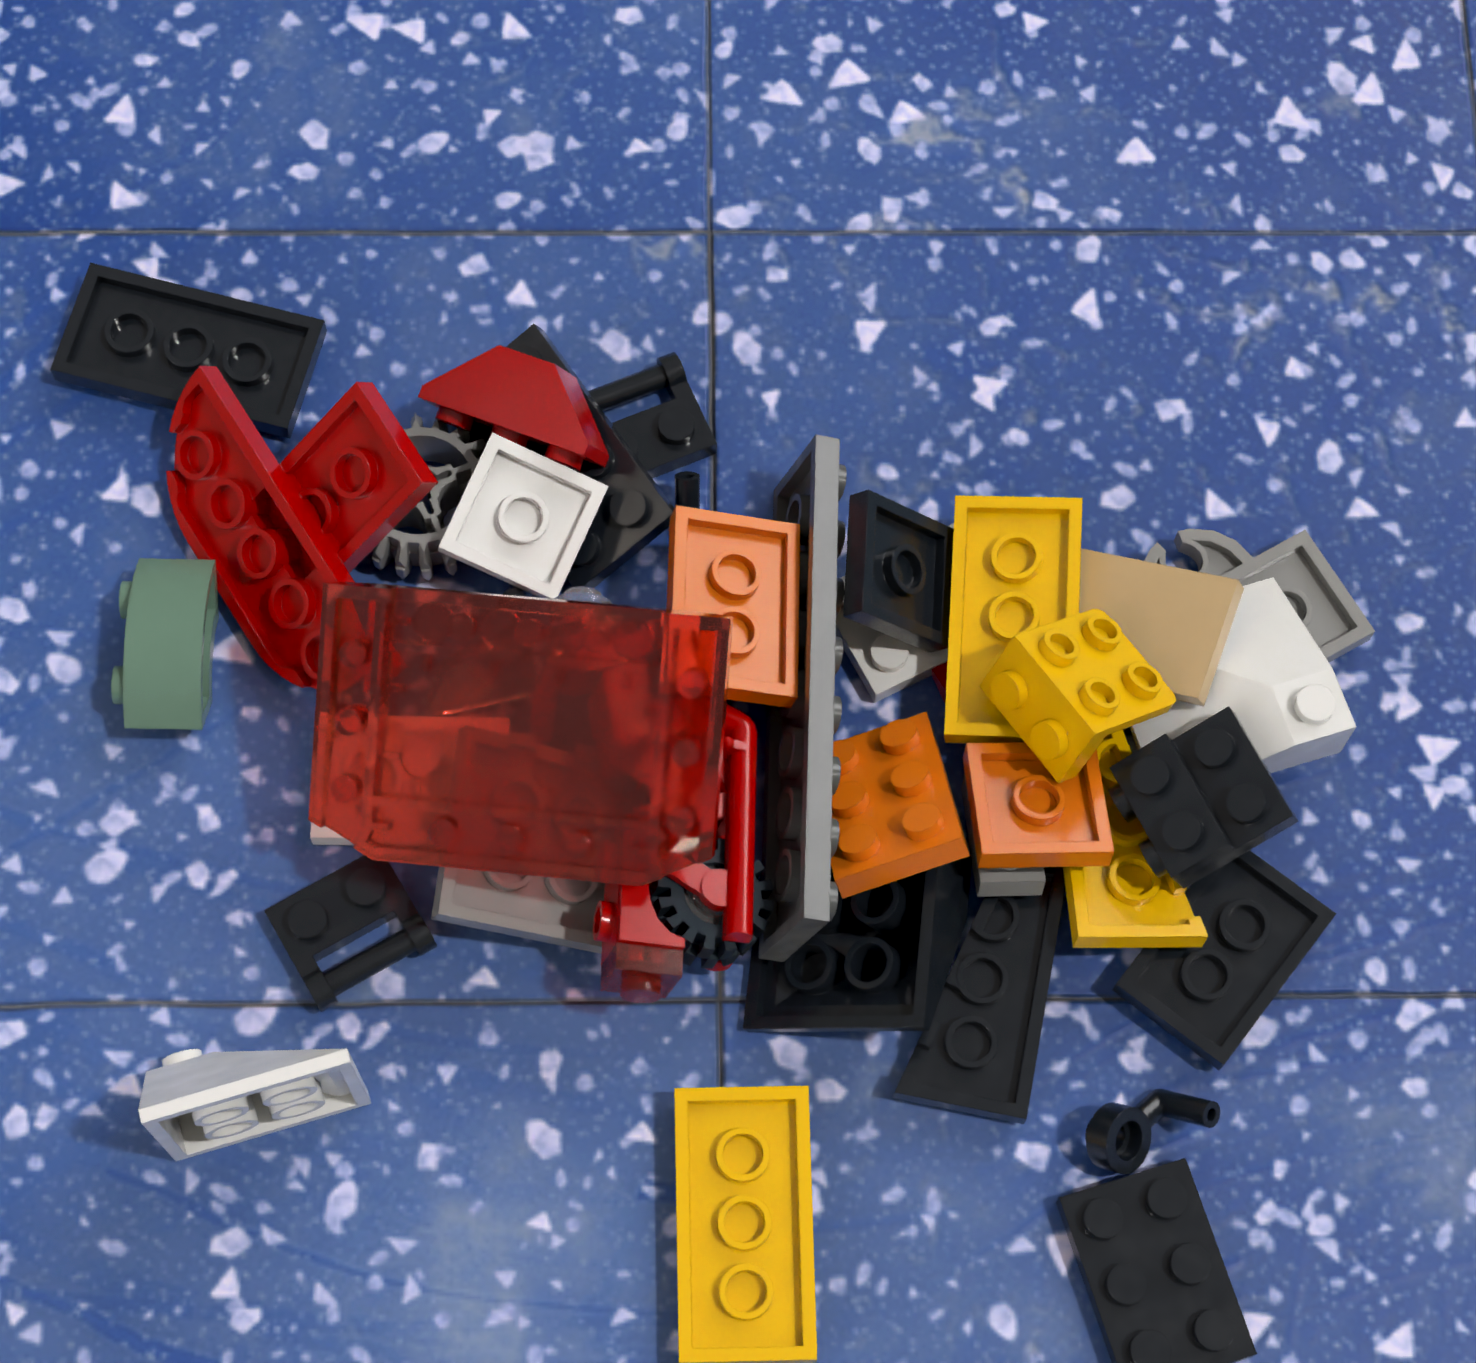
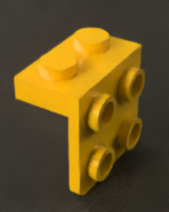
[979,609,1176,783]

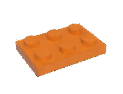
[663,505,800,708]
[831,711,970,899]

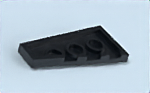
[893,867,1065,1124]

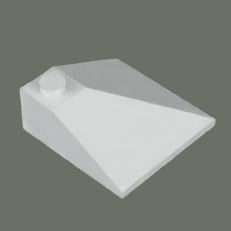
[1129,577,1356,773]
[138,1048,371,1161]

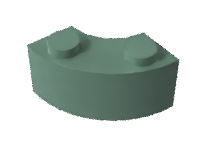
[111,558,219,730]

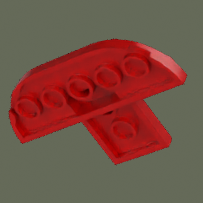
[166,366,438,693]

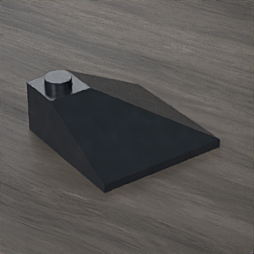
[743,855,972,1032]

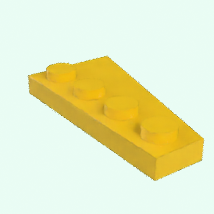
[1063,730,1209,948]

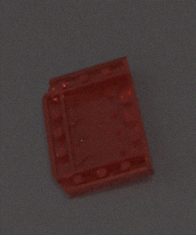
[308,582,734,886]

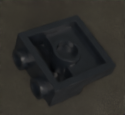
[1108,706,1299,888]

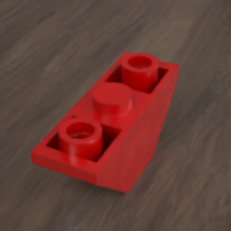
[418,345,609,471]

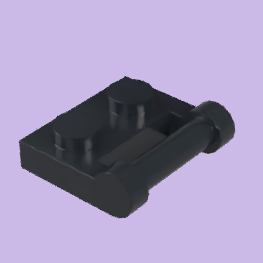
[588,352,717,479]
[264,847,437,1012]

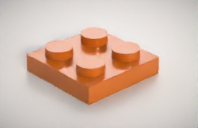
[963,742,1114,868]

